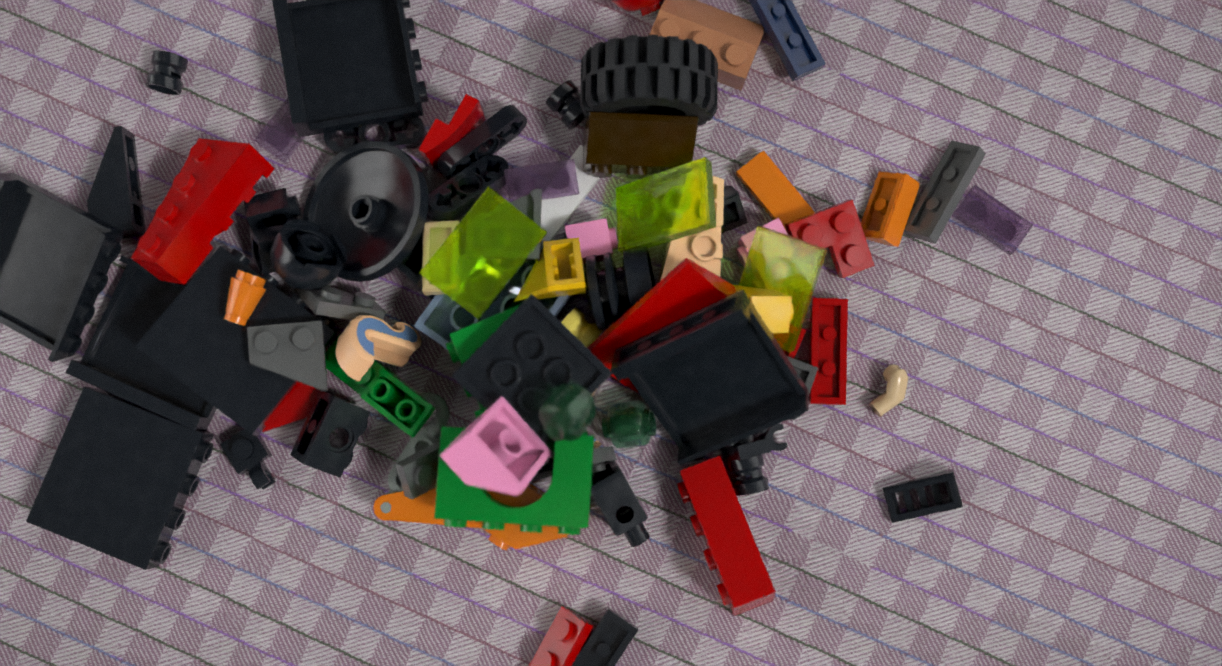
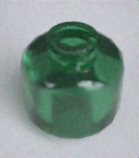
[539,384,596,442]
[602,400,656,449]

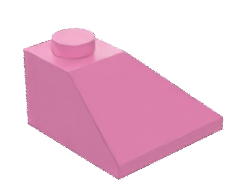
[440,396,552,496]

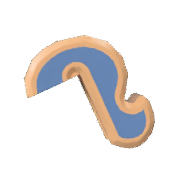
[335,315,422,381]

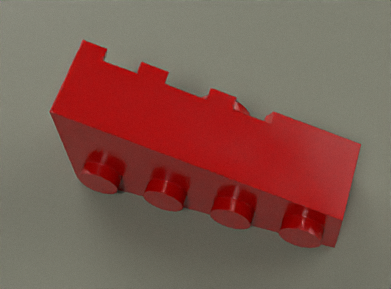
[131,138,275,285]
[676,455,776,616]

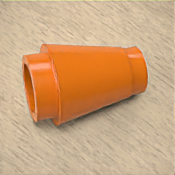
[224,270,267,326]

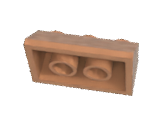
[650,0,765,91]

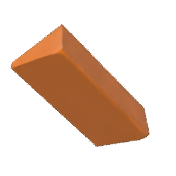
[861,172,919,247]

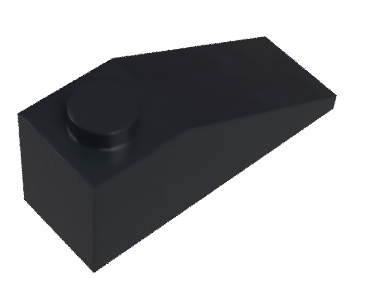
[87,126,146,239]

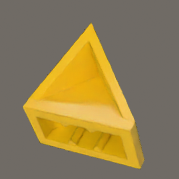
[514,237,586,302]

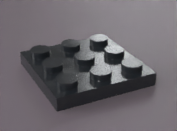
[452,294,612,443]

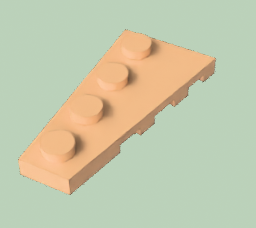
[657,169,724,284]

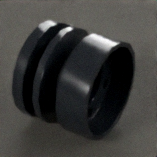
[584,246,655,330]

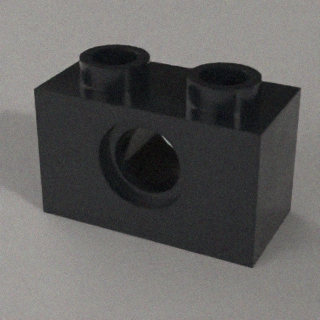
[290,391,371,478]

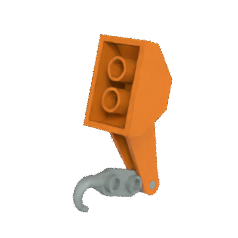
[373,392,568,551]

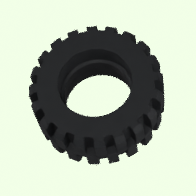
[580,35,718,126]

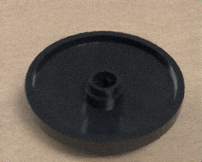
[303,141,429,282]

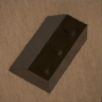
[583,112,698,181]

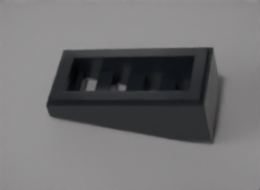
[882,469,963,523]

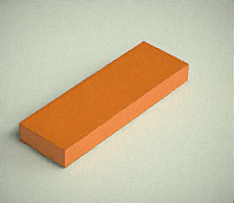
[736,150,815,234]

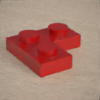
[784,200,875,278]

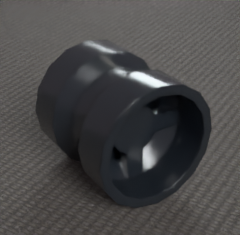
[145,50,188,96]
[546,80,586,130]
[727,455,769,496]

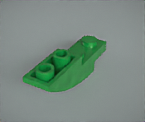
[325,334,436,438]

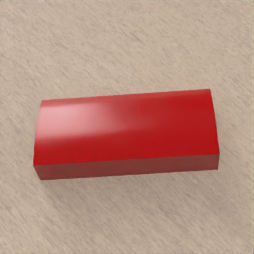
[587,257,737,393]

